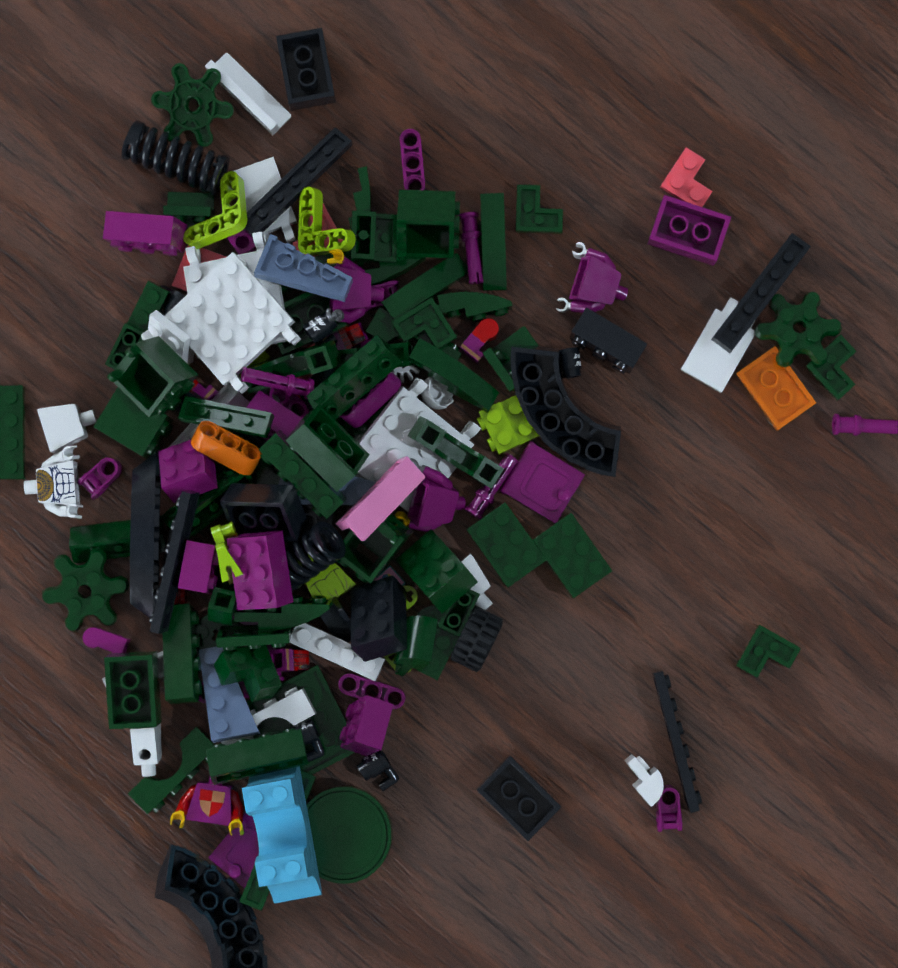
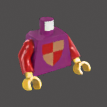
[170,775,244,836]

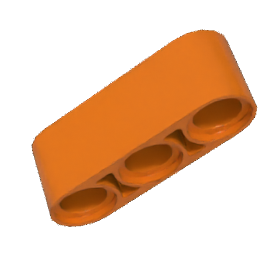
[191,421,262,475]

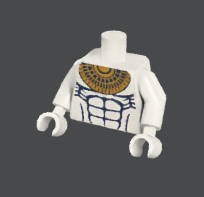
[24,445,83,519]

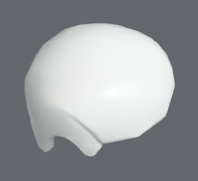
[421,377,454,410]

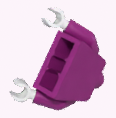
[556,242,628,313]

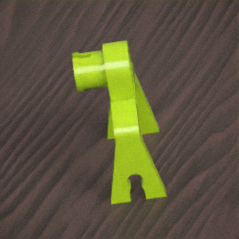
[210,522,243,585]

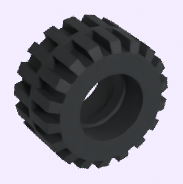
[451,606,503,672]

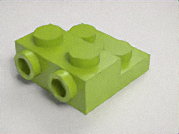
[476,395,539,456]

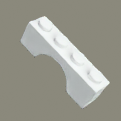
[290,623,386,681]
[221,687,317,745]

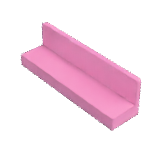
[336,456,425,541]

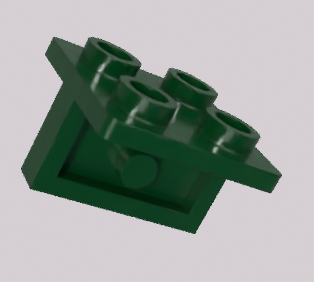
[163,192,215,234]

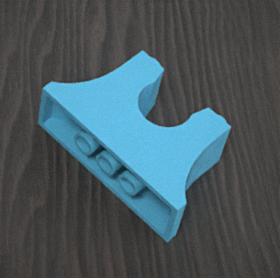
[242,766,322,904]

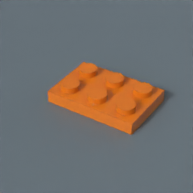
[736,346,816,431]

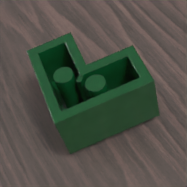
[214,645,282,702]

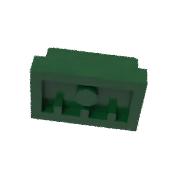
[483,326,539,392]

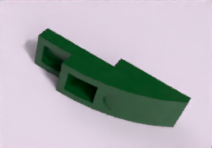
[105,281,171,370]
[437,292,512,322]
[416,589,480,681]
[234,595,333,631]

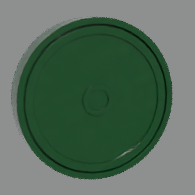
[307,786,393,884]

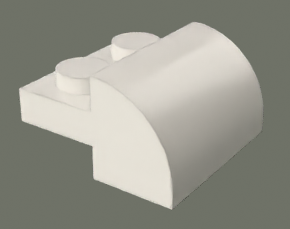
[141,310,195,365]
[624,754,664,807]

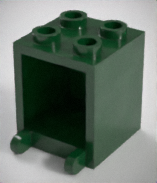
[397,190,460,261]
[107,336,198,417]
[94,387,174,459]
[338,514,414,584]

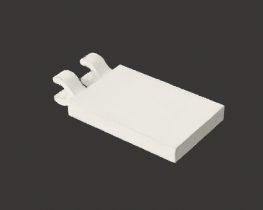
[234,157,297,243]
[681,297,755,393]

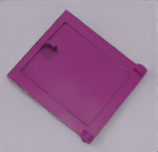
[500,441,585,524]
[208,811,259,888]

